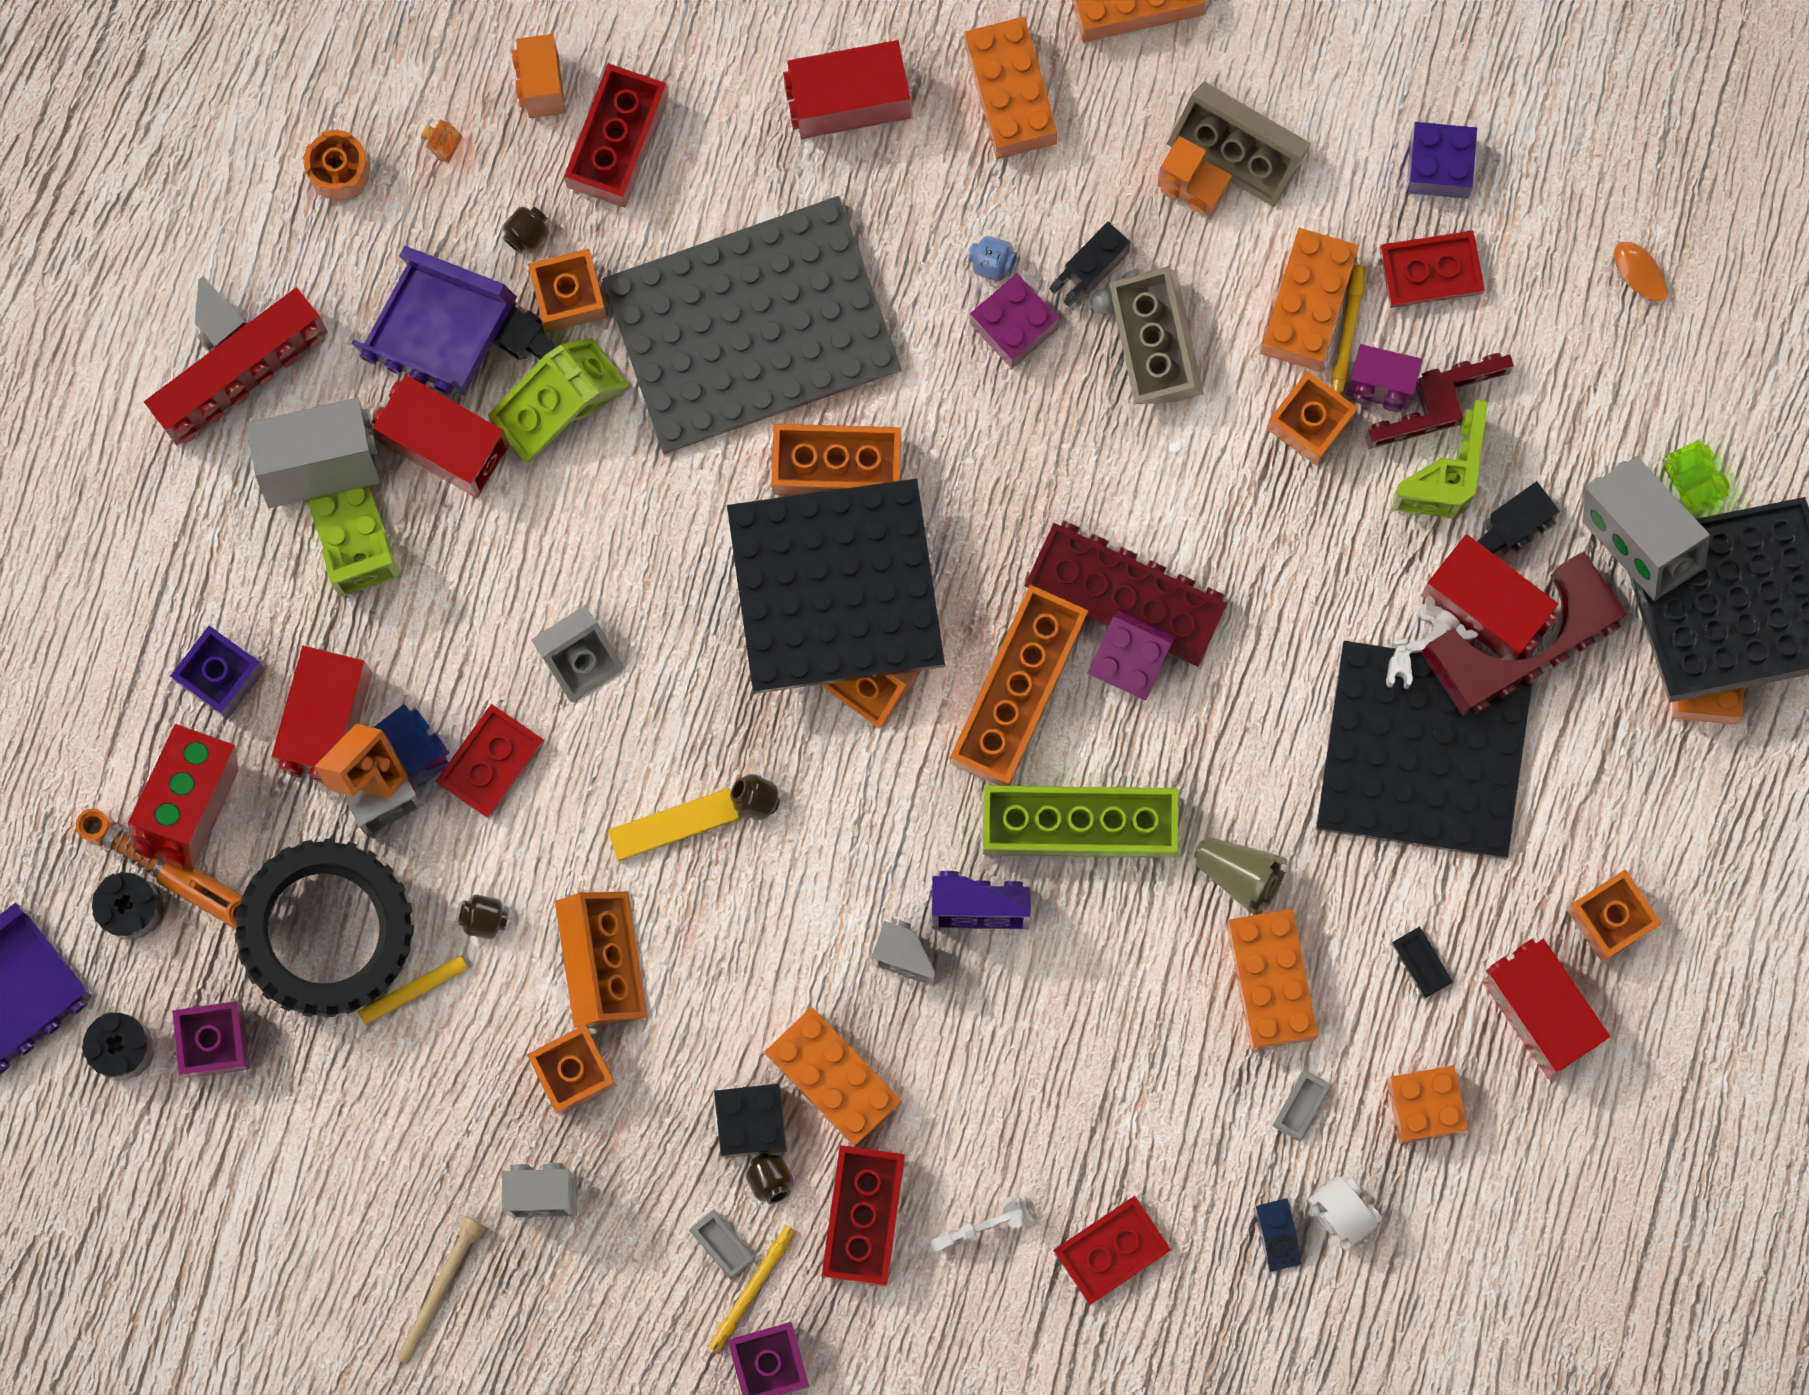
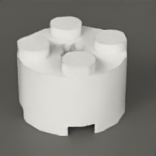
[1306,1175,1382,1251]

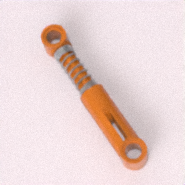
[76,809,242,929]

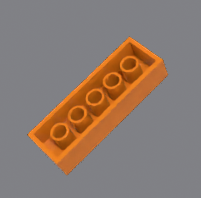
[950,585,1088,786]

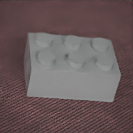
[502,1163,577,1218]

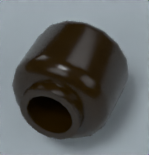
[502,206,549,254]
[730,774,780,820]
[458,894,508,939]
[746,1153,794,1204]

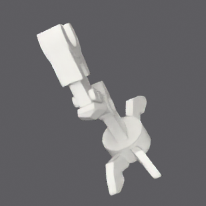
[1386,595,1478,689]
[931,1195,1036,1253]

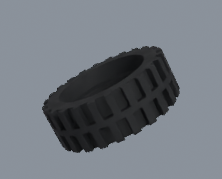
[235,839,414,1018]

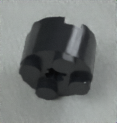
[92,872,164,940]
[82,1012,154,1081]

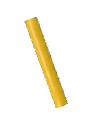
[358,955,468,1025]

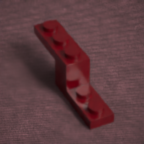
[1365,353,1514,449]

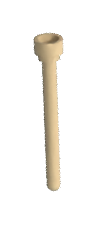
[397,1215,487,1363]

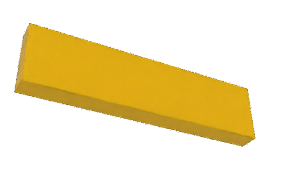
[607,788,740,862]

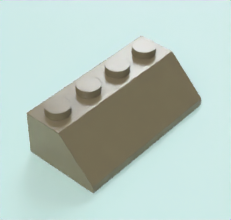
[1167,81,1311,207]
[1109,266,1204,404]

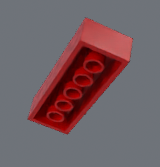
[143,287,328,446]

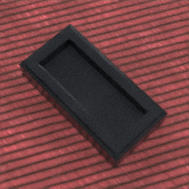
[1391,926,1453,999]

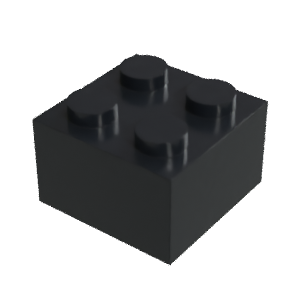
[714,1083,787,1159]

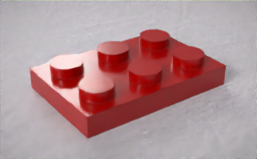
[1379,230,1485,308]
[435,703,545,819]
[1053,1196,1171,1306]

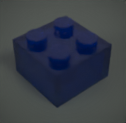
[373,704,450,788]

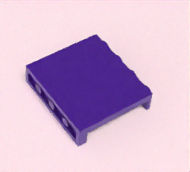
[351,245,517,396]
[0,902,92,1075]

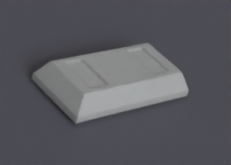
[1272,1070,1332,1142]
[689,1209,756,1280]

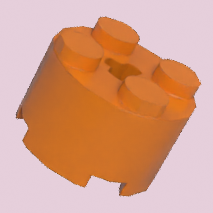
[303,129,371,201]

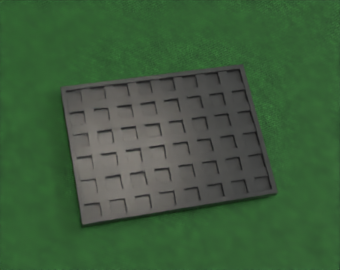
[602,196,902,454]

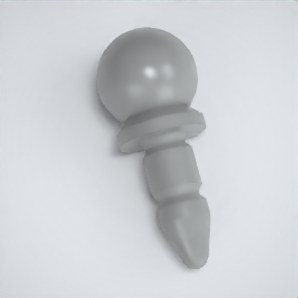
[1091,268,1139,314]

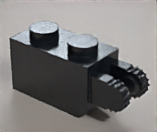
[1049,221,1131,307]
[493,302,556,360]
[1477,481,1560,554]

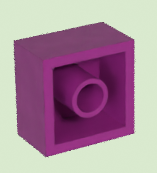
[969,273,1059,369]
[1346,344,1422,412]
[1087,611,1176,701]
[172,1001,250,1079]
[728,1322,810,1395]

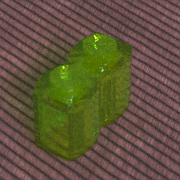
[1662,439,1730,516]

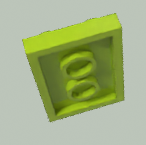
[488,338,630,463]
[1391,400,1488,519]
[307,486,400,597]

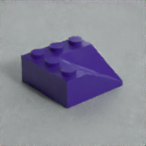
[932,871,1031,930]

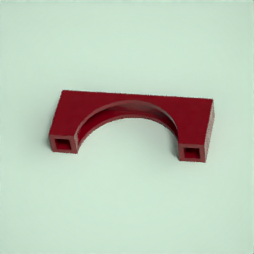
[1421,551,1627,716]

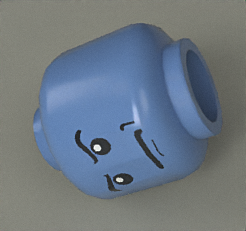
[968,236,1017,281]

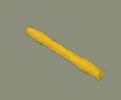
[1331,265,1367,396]
[707,1224,797,1354]

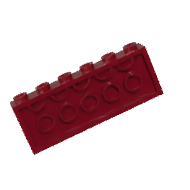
[1024,520,1228,667]

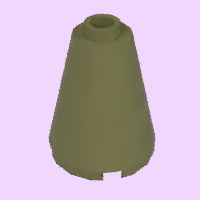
[1194,837,1288,915]

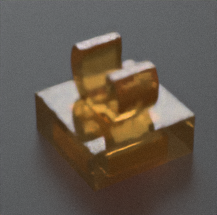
[420,119,463,163]

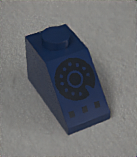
[1253,1198,1301,1272]

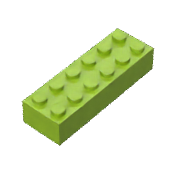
[983,785,1178,858]

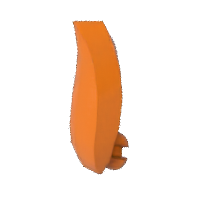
[1613,242,1668,302]

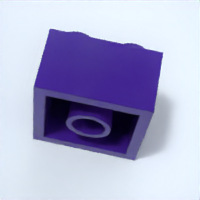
[1406,122,1478,199]
[170,625,266,720]

